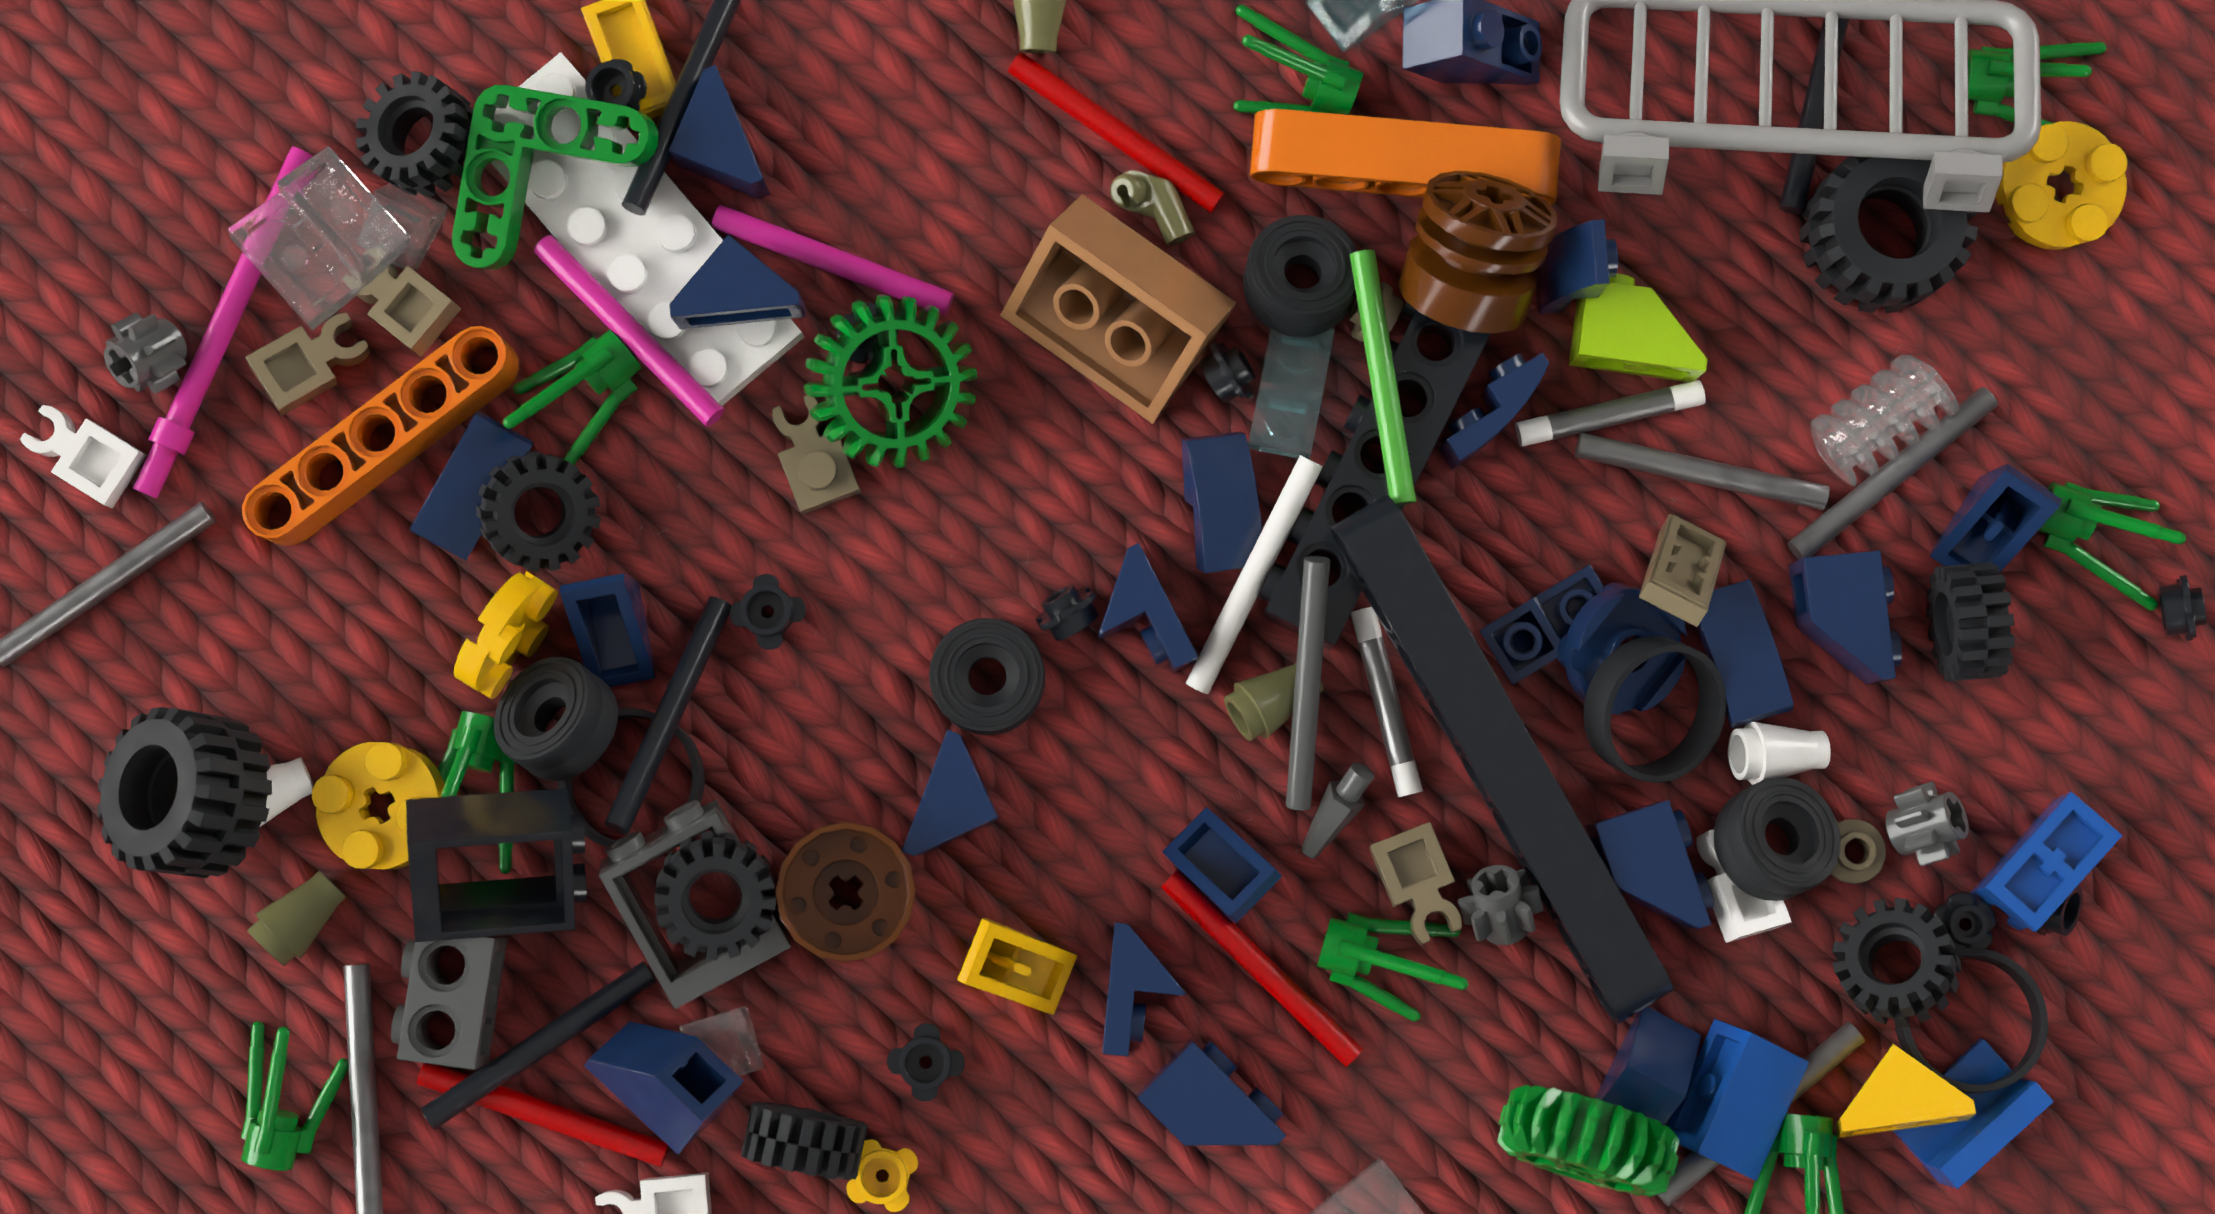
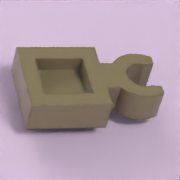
[344,250,461,357]
[245,313,370,416]
[772,395,861,515]
[1369,822,1462,945]

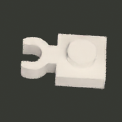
[20,405,147,508]
[1696,829,1792,943]
[595,1172,712,1214]

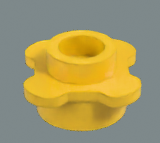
[846,1139,918,1212]

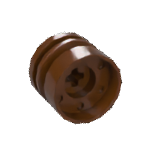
[1398,171,1557,334]
[776,822,916,962]

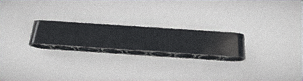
[1330,494,1674,1024]

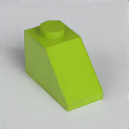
[1568,274,1707,382]

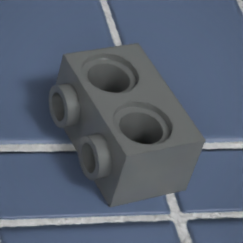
[391,936,508,1070]

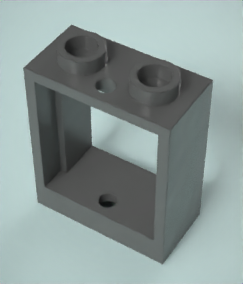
[599,799,791,1009]

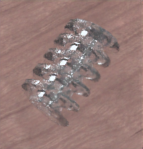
[1810,354,1959,487]

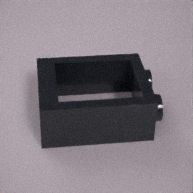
[406,788,587,942]

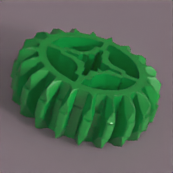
[804,294,977,468]
[1497,1085,1680,1197]

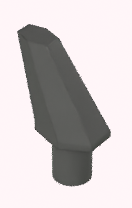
[1302,762,1374,859]

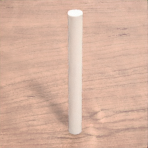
[1186,455,1323,694]

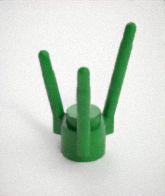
[1233,4,1364,115]
[1968,42,2106,126]
[503,329,642,465]
[2039,481,2186,611]
[438,711,515,874]
[1317,912,1468,1022]
[241,1021,349,1171]
[1744,1114,1844,1214]

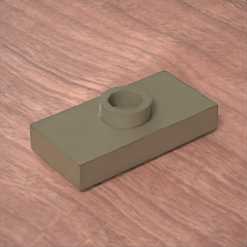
[1639,514,1727,627]

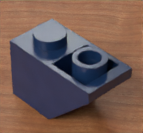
[1402,0,1542,85]
[1789,550,1902,684]
[1585,800,1714,928]
[584,1021,744,1155]
[1137,1039,1286,1145]

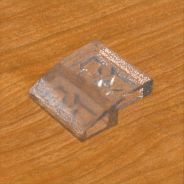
[228,146,411,330]

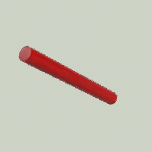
[1008,52,1226,214]
[1160,869,1363,1067]
[417,1063,669,1167]

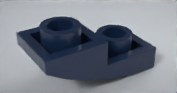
[1535,219,1618,314]
[1439,353,1549,470]
[409,411,534,561]
[1181,432,1262,573]
[1479,564,1604,685]
[1695,579,1794,728]

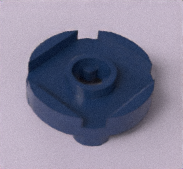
[1557,583,1687,715]

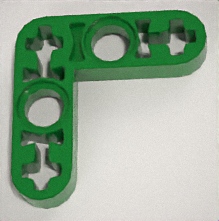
[452,85,658,270]

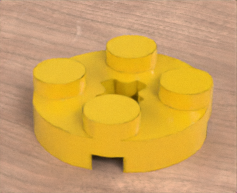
[1996,121,2128,250]
[454,571,558,699]
[312,742,445,869]

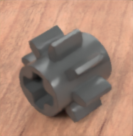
[104,312,187,394]
[1886,782,1969,866]
[1458,865,1544,945]

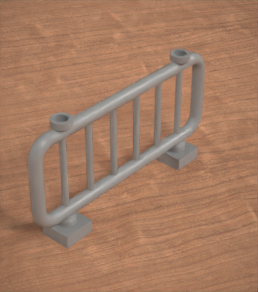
[1559,0,2041,212]

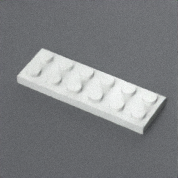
[491,52,804,406]

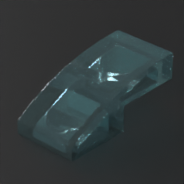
[1248,329,1335,459]

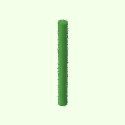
[1350,249,1416,506]

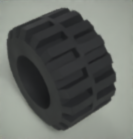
[1800,156,1978,313]
[97,707,272,878]

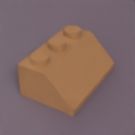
[1000,194,1236,424]

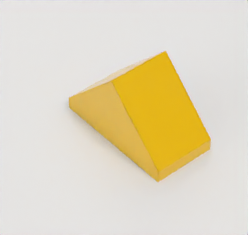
[957,918,1078,1015]
[1835,1044,1976,1138]

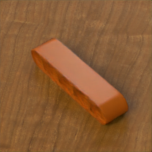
[1250,109,1561,205]
[242,326,519,546]

